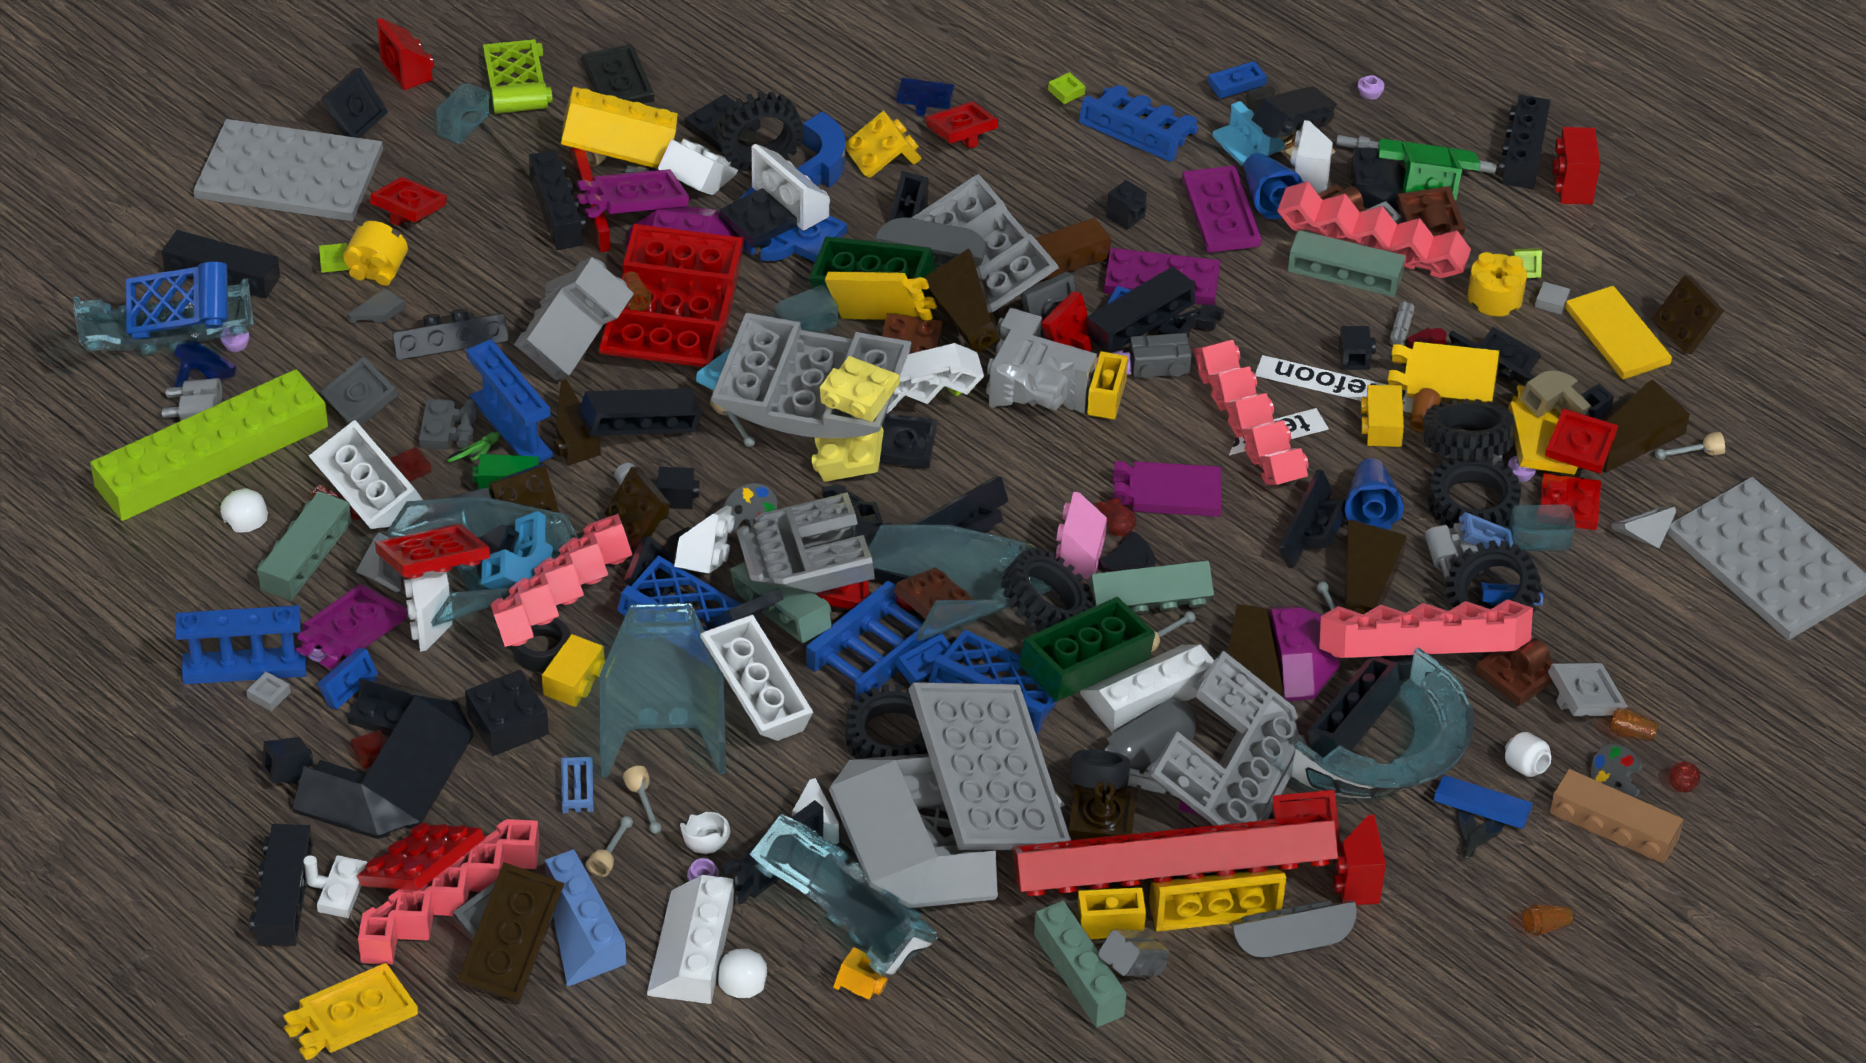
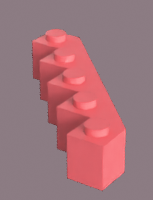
[1277,181,1471,279]
[1193,340,1309,485]
[490,514,633,647]
[1319,599,1533,658]
[358,819,540,965]

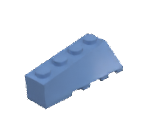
[545,849,626,987]

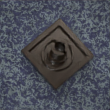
[1652,275,1724,354]
[488,464,561,530]
[604,467,670,550]
[1069,782,1137,839]

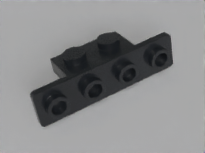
[392,309,508,360]
[1449,327,1541,386]
[1279,470,1346,568]
[907,476,1008,553]
[624,527,691,605]

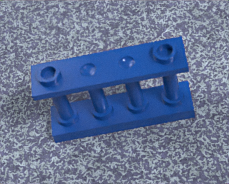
[466,339,553,463]
[806,581,942,701]
[175,605,306,684]

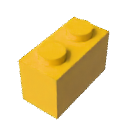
[1087,351,1128,420]
[1361,385,1404,447]
[542,634,607,707]
[1077,887,1146,939]

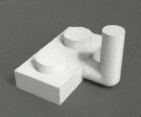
[304,855,368,918]

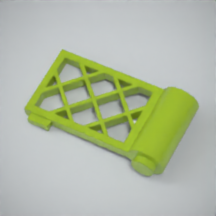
[483,39,553,114]

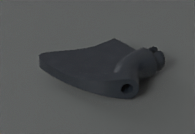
[1099,531,1155,572]

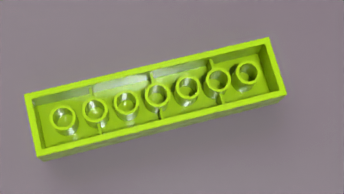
[90,369,328,521]

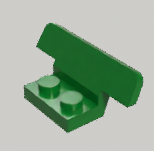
[1377,139,1481,200]

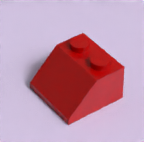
[377,18,434,90]
[1333,814,1386,905]

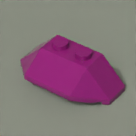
[626,206,737,250]
[1265,605,1340,701]

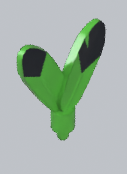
[447,432,500,462]

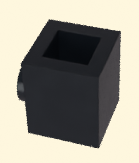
[1106,180,1147,230]
[1338,326,1376,370]
[657,467,700,510]
[262,737,313,784]

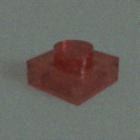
[391,447,431,482]
[351,730,386,769]

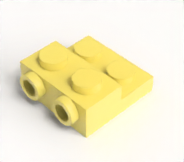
[819,356,900,422]
[812,426,884,482]

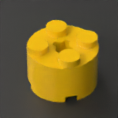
[343,221,408,286]
[1467,252,1527,317]

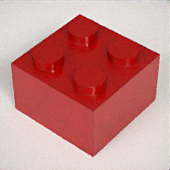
[1552,127,1600,204]

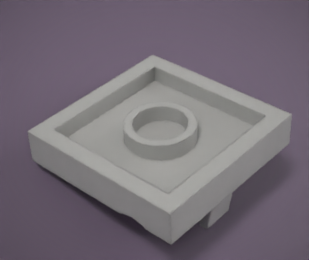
[1548,663,1628,716]

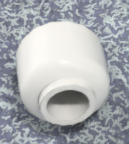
[1505,732,1551,777]

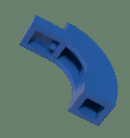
[797,111,845,188]

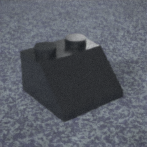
[1351,147,1406,209]

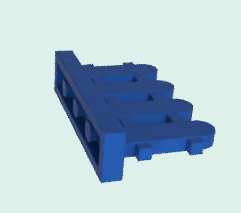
[1079,85,1199,162]

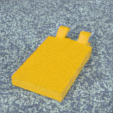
[825,272,937,320]
[1388,342,1499,404]
[1508,385,1578,475]
[283,963,418,1060]

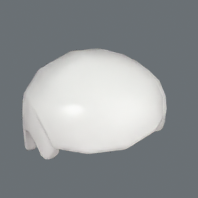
[220,488,268,532]
[680,812,731,855]
[718,949,767,998]

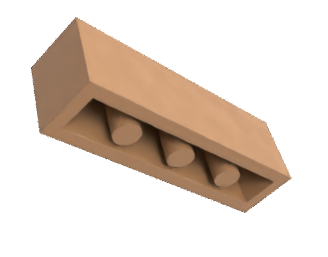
[1550,769,1684,864]

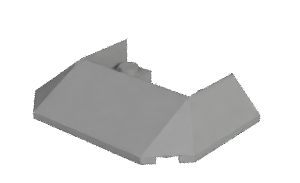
[737,492,875,593]
[1147,651,1307,825]
[829,753,998,908]

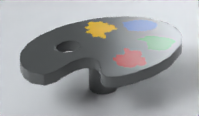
[721,483,777,532]
[1591,744,1643,798]

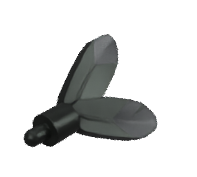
[1457,809,1504,860]

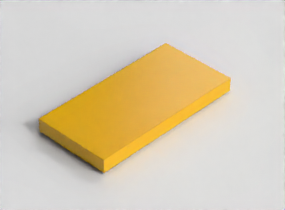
[1565,285,1672,380]

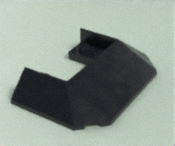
[293,676,473,839]

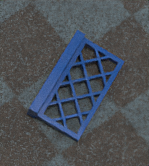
[617,555,759,671]
[929,630,1058,735]

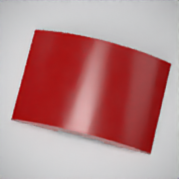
[599,224,744,367]

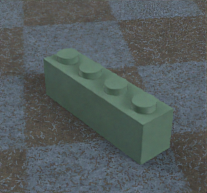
[1288,230,1406,297]
[257,491,352,601]
[1087,561,1214,615]
[730,562,832,643]
[1034,900,1127,1028]

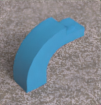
[481,511,553,592]

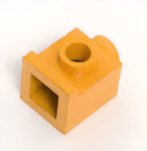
[833,947,888,1000]

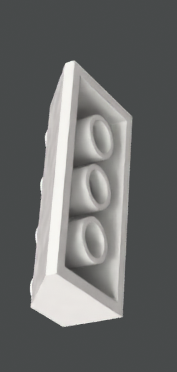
[309,420,427,529]
[700,615,813,741]
[1080,645,1214,734]
[647,875,734,1004]

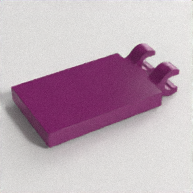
[576,169,689,218]
[1113,461,1221,517]
[296,584,408,669]

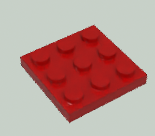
[375,523,490,579]
[356,823,486,891]

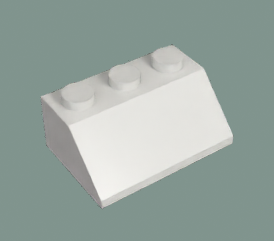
[752,144,830,231]

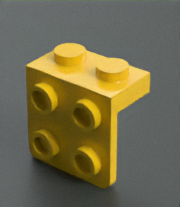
[845,110,922,178]

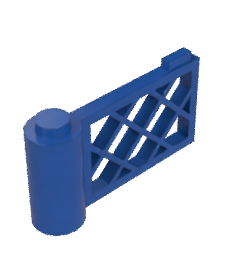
[126,262,228,340]

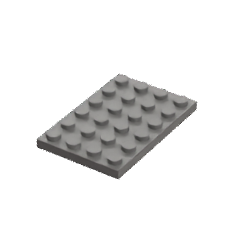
[193,119,383,221]
[1666,477,1866,640]
[908,683,1071,850]

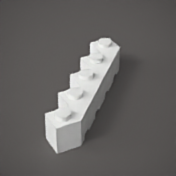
[886,343,984,414]

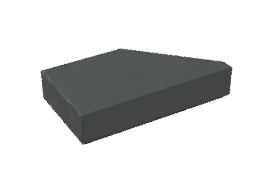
[347,288,405,323]

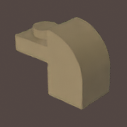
[1519,371,1591,418]

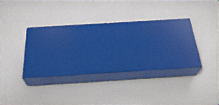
[1434,775,1533,829]

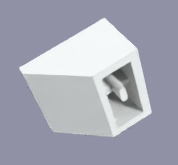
[1291,120,1333,194]
[658,139,738,195]
[674,506,735,573]
[404,571,452,651]

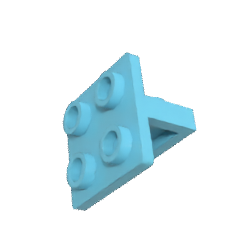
[1213,101,1285,166]

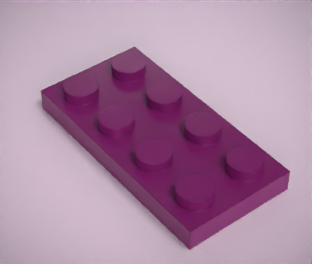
[1182,165,1261,253]
[1104,248,1220,306]

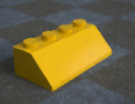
[561,87,678,169]
[1149,868,1286,932]

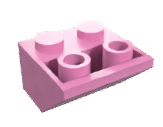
[1055,492,1107,579]

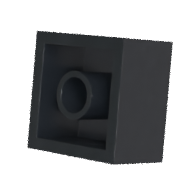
[465,669,549,756]

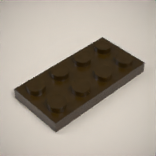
[458,862,564,1004]

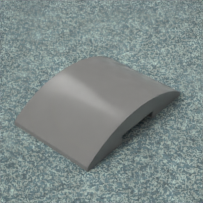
[912,173,1059,312]
[711,313,911,438]

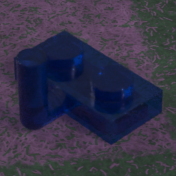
[897,78,954,116]
[174,341,237,388]

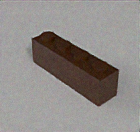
[1035,218,1111,283]

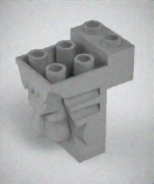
[514,257,634,380]
[986,308,1097,413]

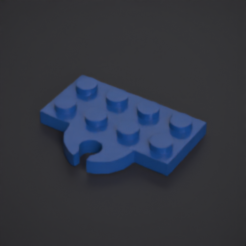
[740,187,847,262]

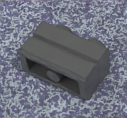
[1129,333,1191,378]
[1099,929,1169,977]

